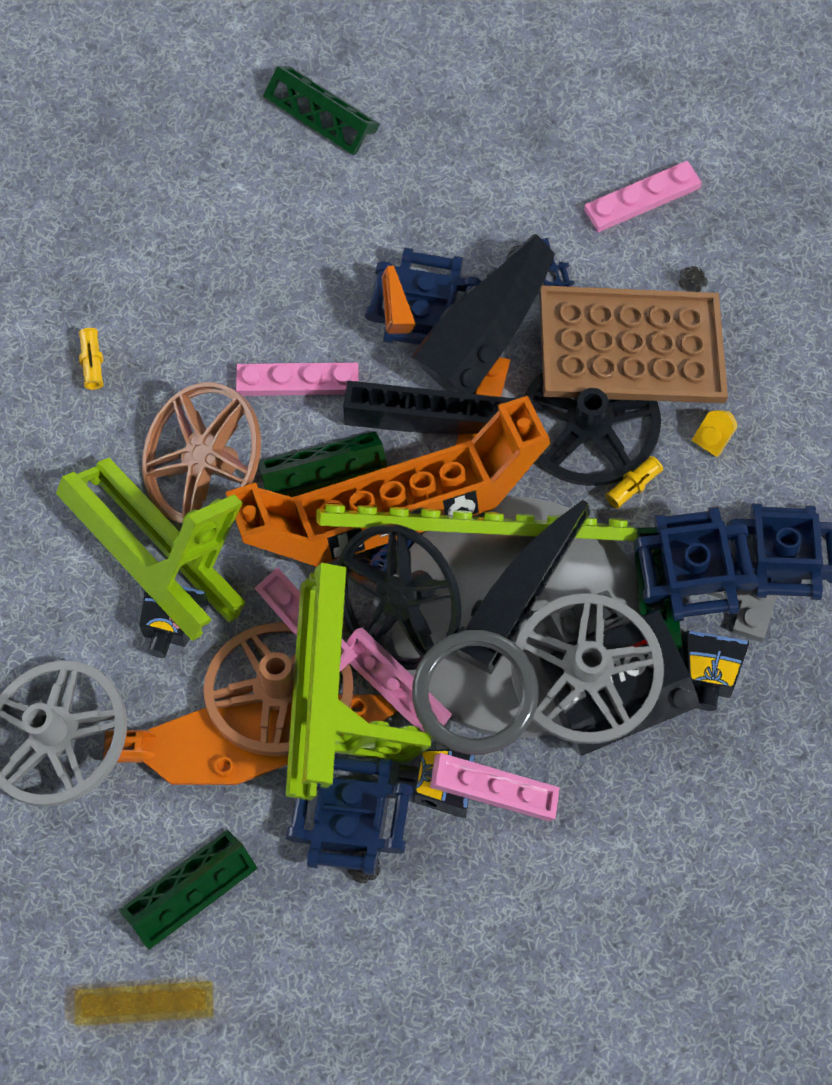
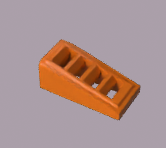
[382,266,415,334]

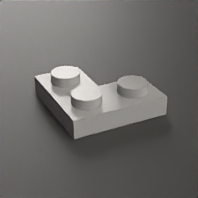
[710,578,778,643]

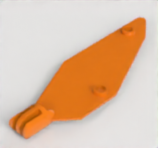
[103,694,398,785]

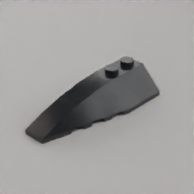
[411,234,555,394]

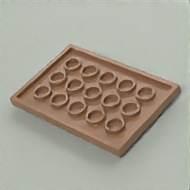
[539,286,728,403]

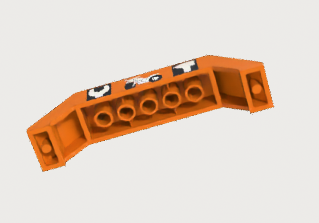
[226,396,550,566]

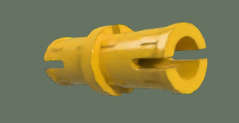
[79,327,104,390]
[605,456,664,509]

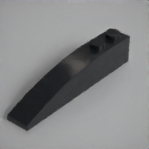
[343,380,532,434]
[455,500,590,675]

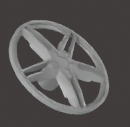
[511,593,664,744]
[0,661,127,807]

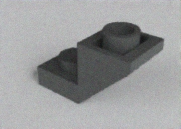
[543,590,623,645]

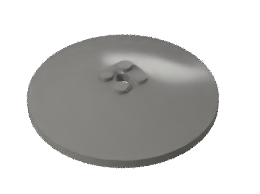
[390,497,639,738]

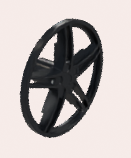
[524,372,661,486]
[337,524,461,670]

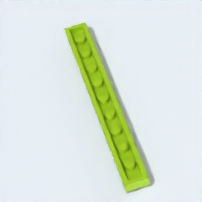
[316,504,637,541]

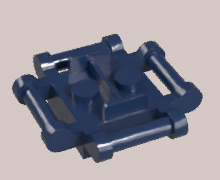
[365,247,482,345]
[727,503,832,600]
[633,506,759,622]
[286,753,414,875]

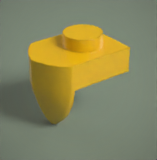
[691,410,737,457]

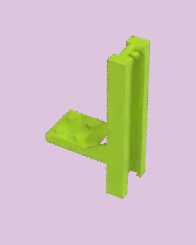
[56,457,246,641]
[285,563,431,800]

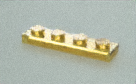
[75,981,214,1027]

